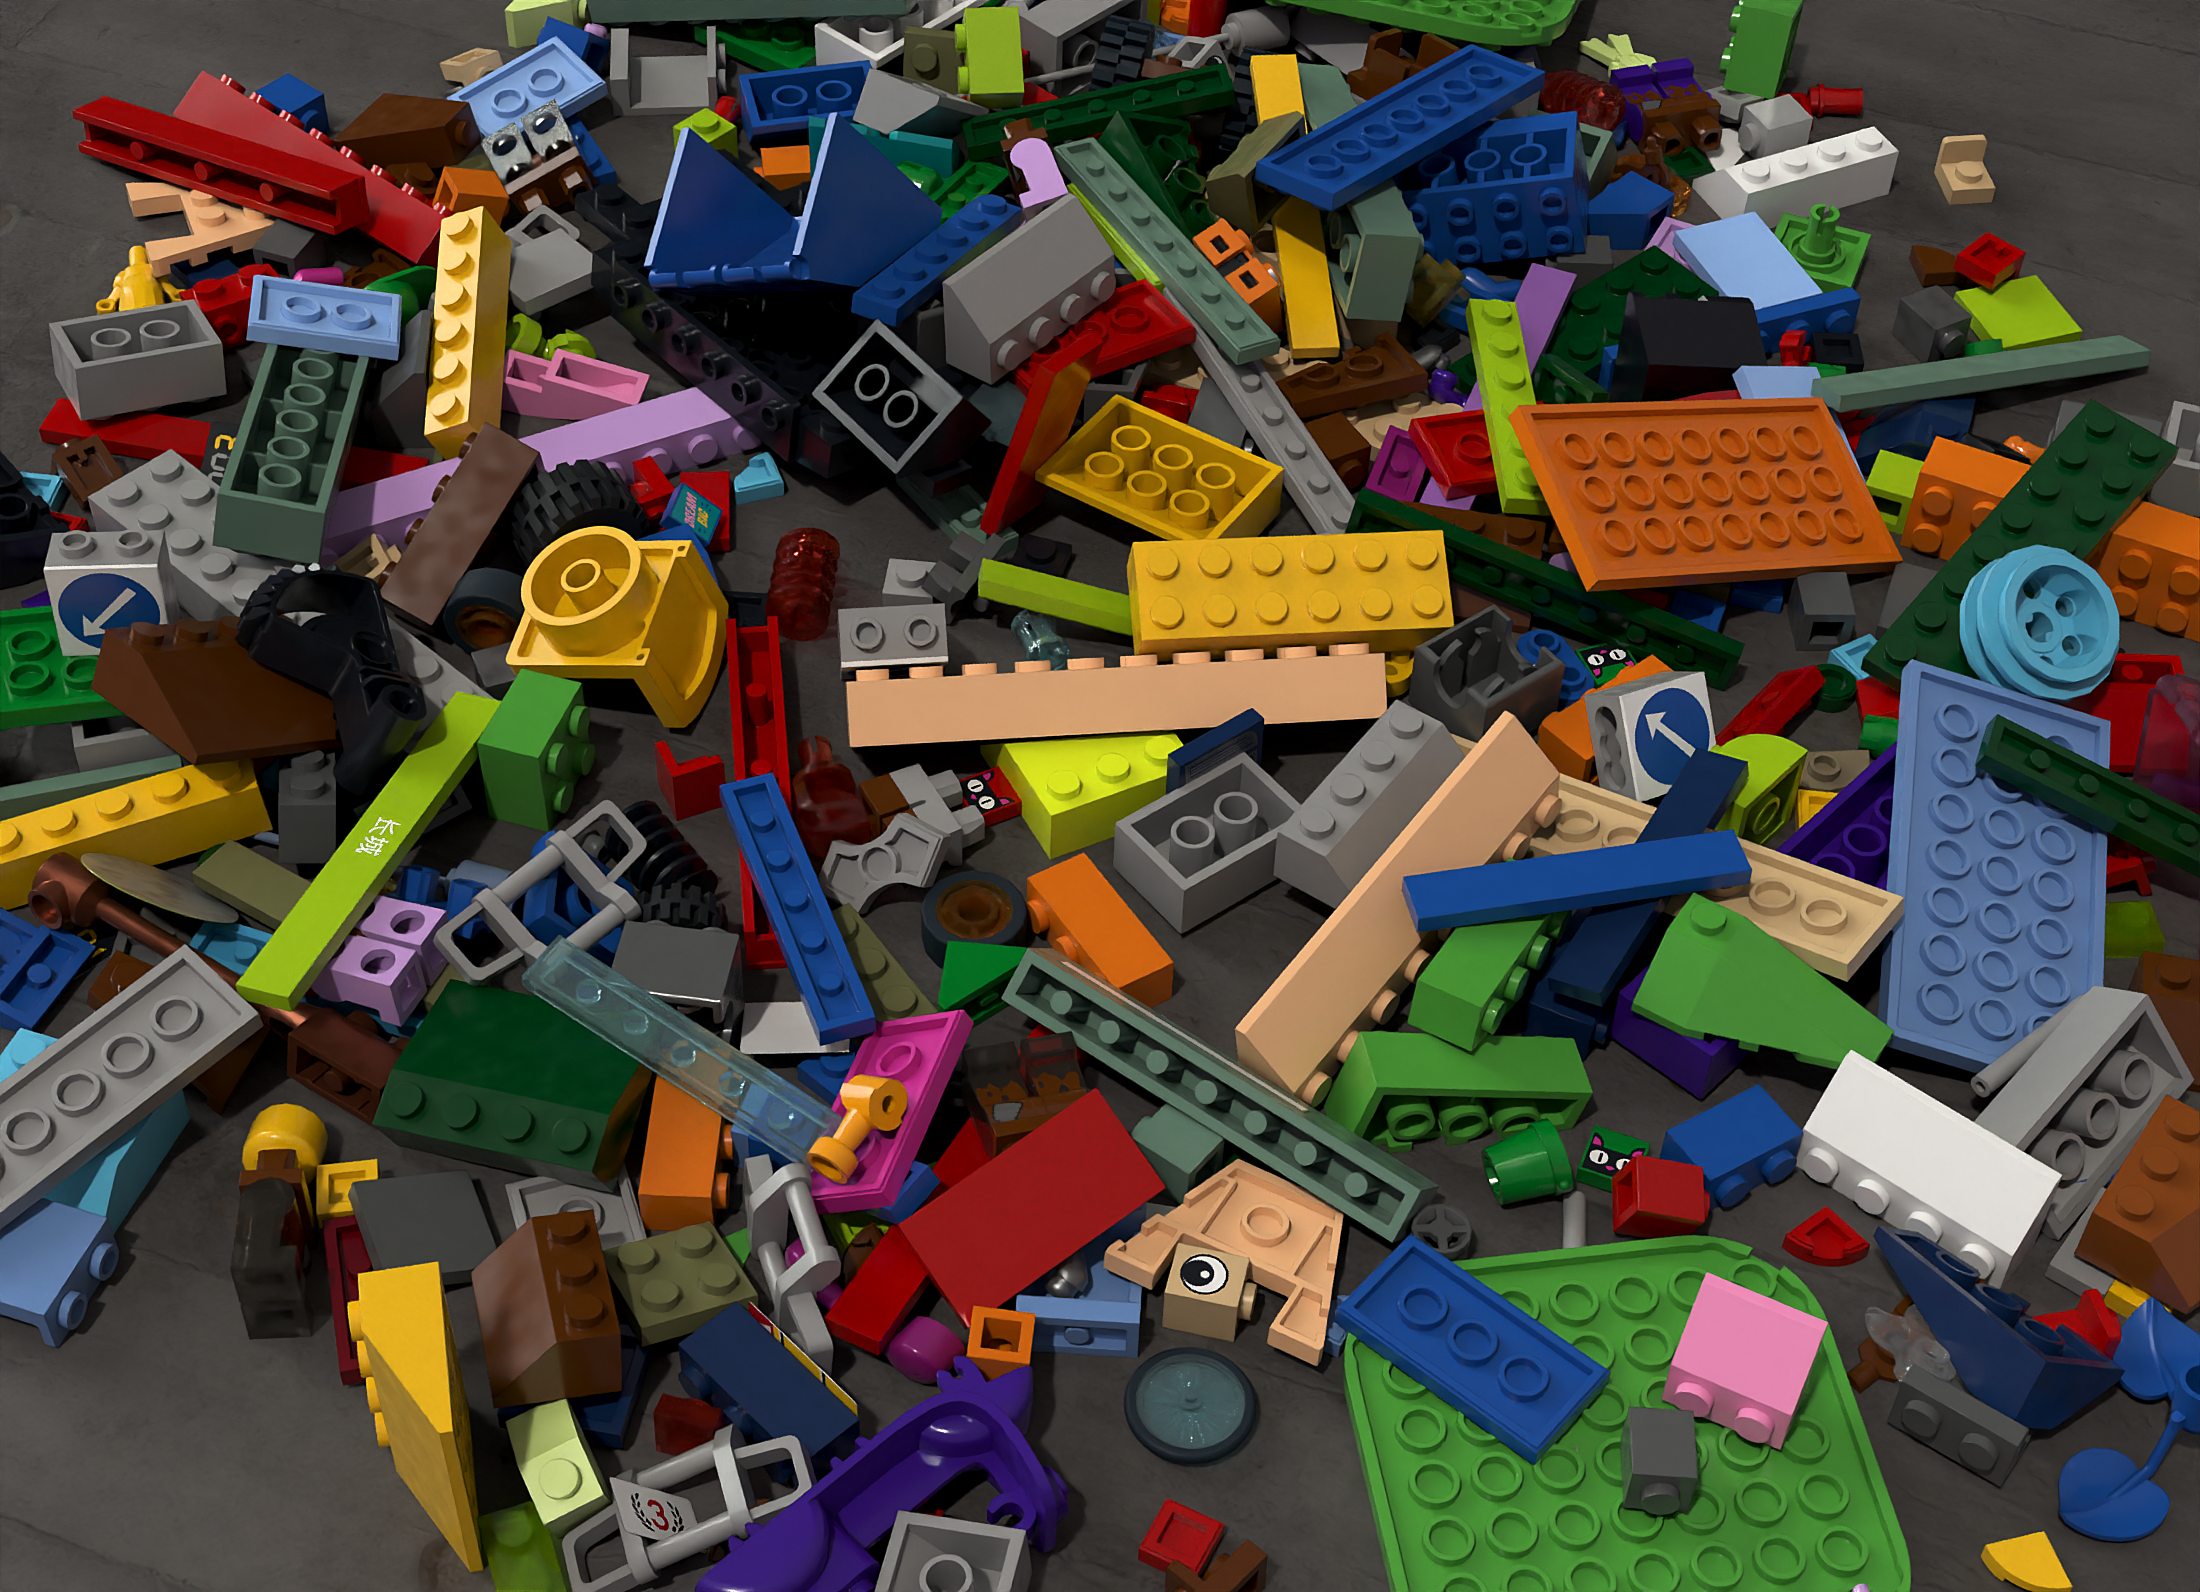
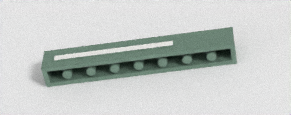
[1001,948,1440,1243]

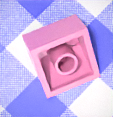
[1661,1272,1828,1450]

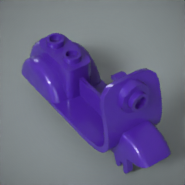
[695,1356,1069,1592]

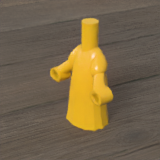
[96,246,185,315]

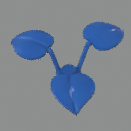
[2058,1297,2200,1542]

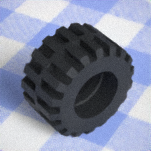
[507,459,650,568]

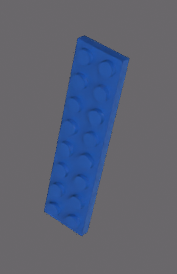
[1255,44,1546,211]

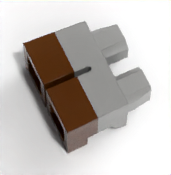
[859,764,985,889]

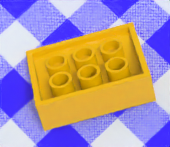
[1035,394,1284,541]
[348,1262,484,1572]

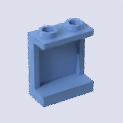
[0,1198,119,1348]
[1016,1202,1147,1358]

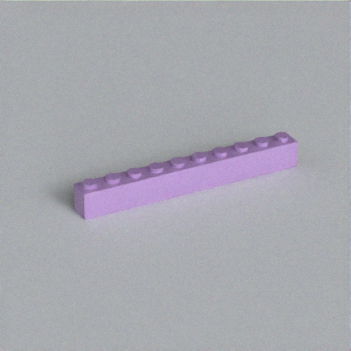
[319,387,766,568]

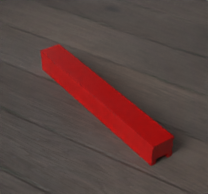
[72,96,370,235]
[725,616,793,971]

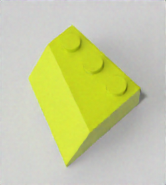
[980,729,1184,860]

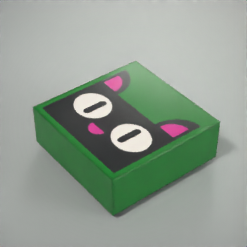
[1575,643,1637,689]
[1575,1125,1651,1193]

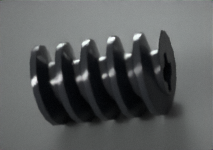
[605,800,718,895]

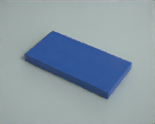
[1334,1234,1611,1465]

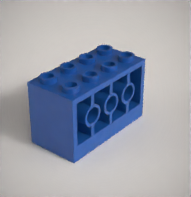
[1392,111,1590,269]

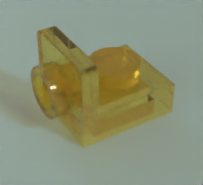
[1404,253,1471,328]

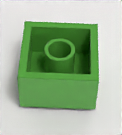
[1719,0,1805,99]
[477,668,595,832]

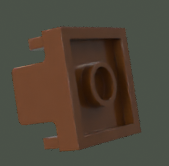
[1346,28,1460,101]

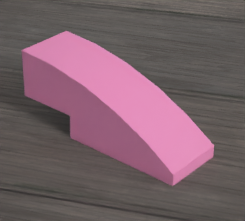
[501,348,650,420]

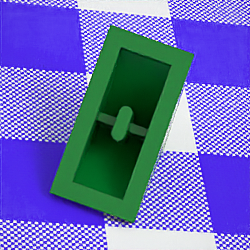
[938,940,1027,1029]

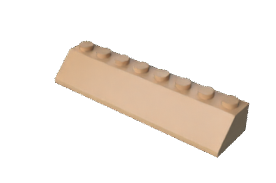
[1235,710,1562,1108]

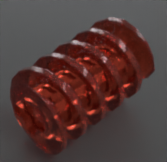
[1537,68,1626,132]
[765,527,840,641]

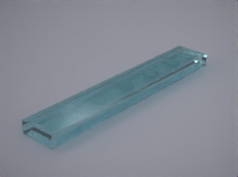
[522,935,843,1173]

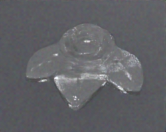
[1865,1304,1961,1384]

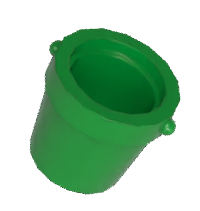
[1481,1118,1573,1205]

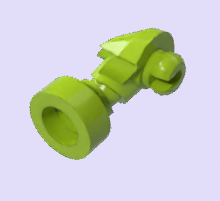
[504,313,596,361]

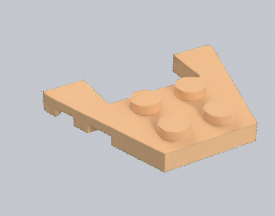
[126,182,279,277]
[1103,1159,1344,1366]

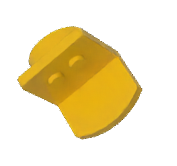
[506,526,729,728]

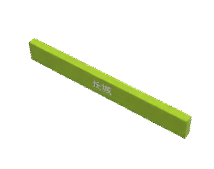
[235,691,502,1012]

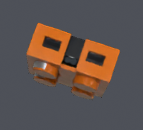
[1193,218,1284,335]

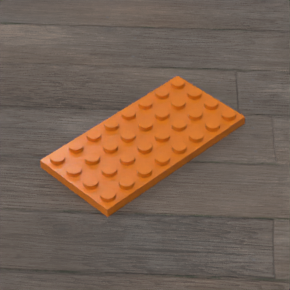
[1508,397,1903,592]

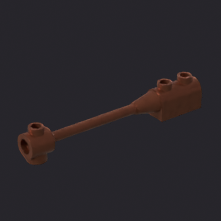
[28,852,411,1130]

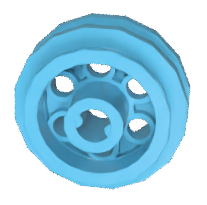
[1960,544,2120,705]

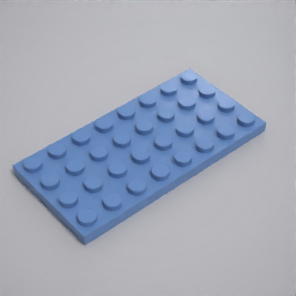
[1878,659,2111,1083]

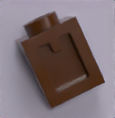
[50,434,124,511]
[1165,1539,1268,1592]

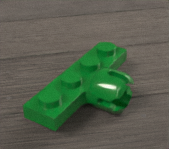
[896,159,1010,247]

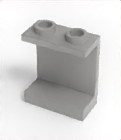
[610,26,727,116]

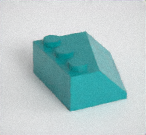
[808,116,965,180]

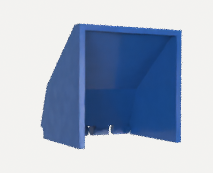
[644,112,943,297]

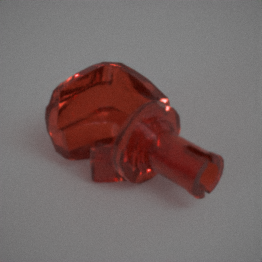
[791,735,872,856]

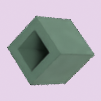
[1131,1103,1225,1205]

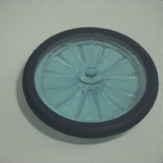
[1124,1347,1256,1464]

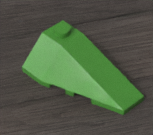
[1631,893,1894,1070]

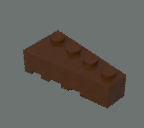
[378,422,545,637]

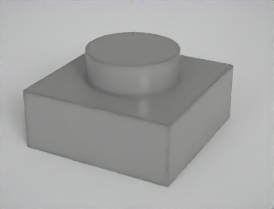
[1705,86,1764,123]
[882,558,936,607]

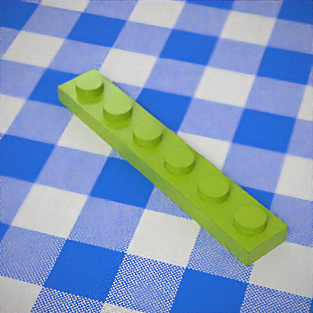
[1465,298,1552,516]

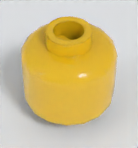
[242,1103,328,1186]

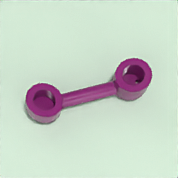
[785,1237,966,1384]

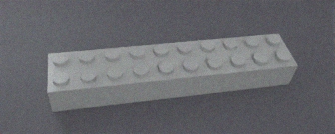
[88,449,494,767]

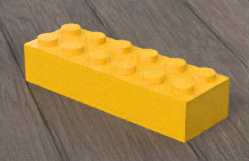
[1127,530,1454,662]

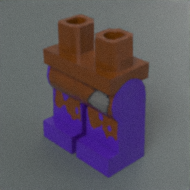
[1606,58,1722,157]

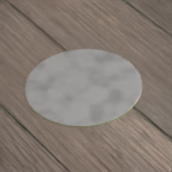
[80,853,239,923]

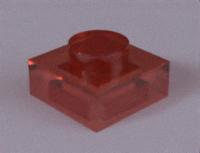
[653,1393,724,1456]

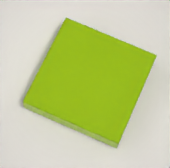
[1954,275,2082,351]

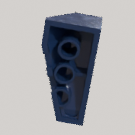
[1854,359,1977,474]
[1873,1226,2125,1430]

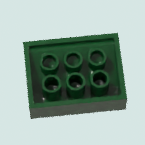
[372,979,667,1193]

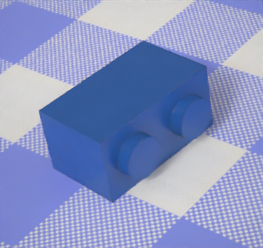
[1659,1084,1803,1211]

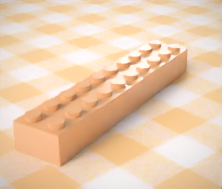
[845,643,1387,747]

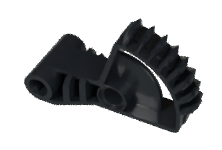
[234,562,427,797]

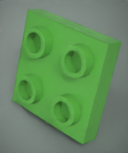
[1774,203,1871,294]

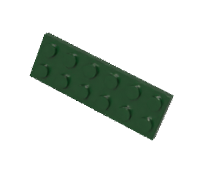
[1447,245,1719,396]

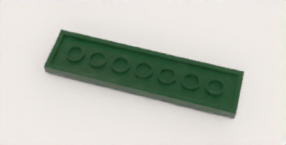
[1861,399,2179,693]

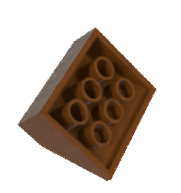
[91,615,343,765]

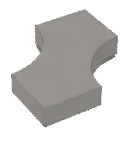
[818,813,952,914]

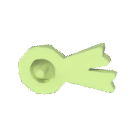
[1579,34,1657,78]

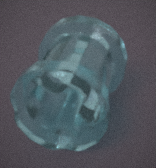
[1011,609,1070,671]

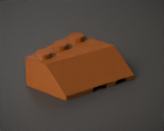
[2074,1094,2200,1315]

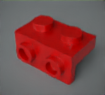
[179,263,281,351]

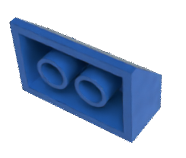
[739,60,872,145]

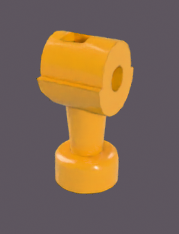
[806,1074,908,1184]

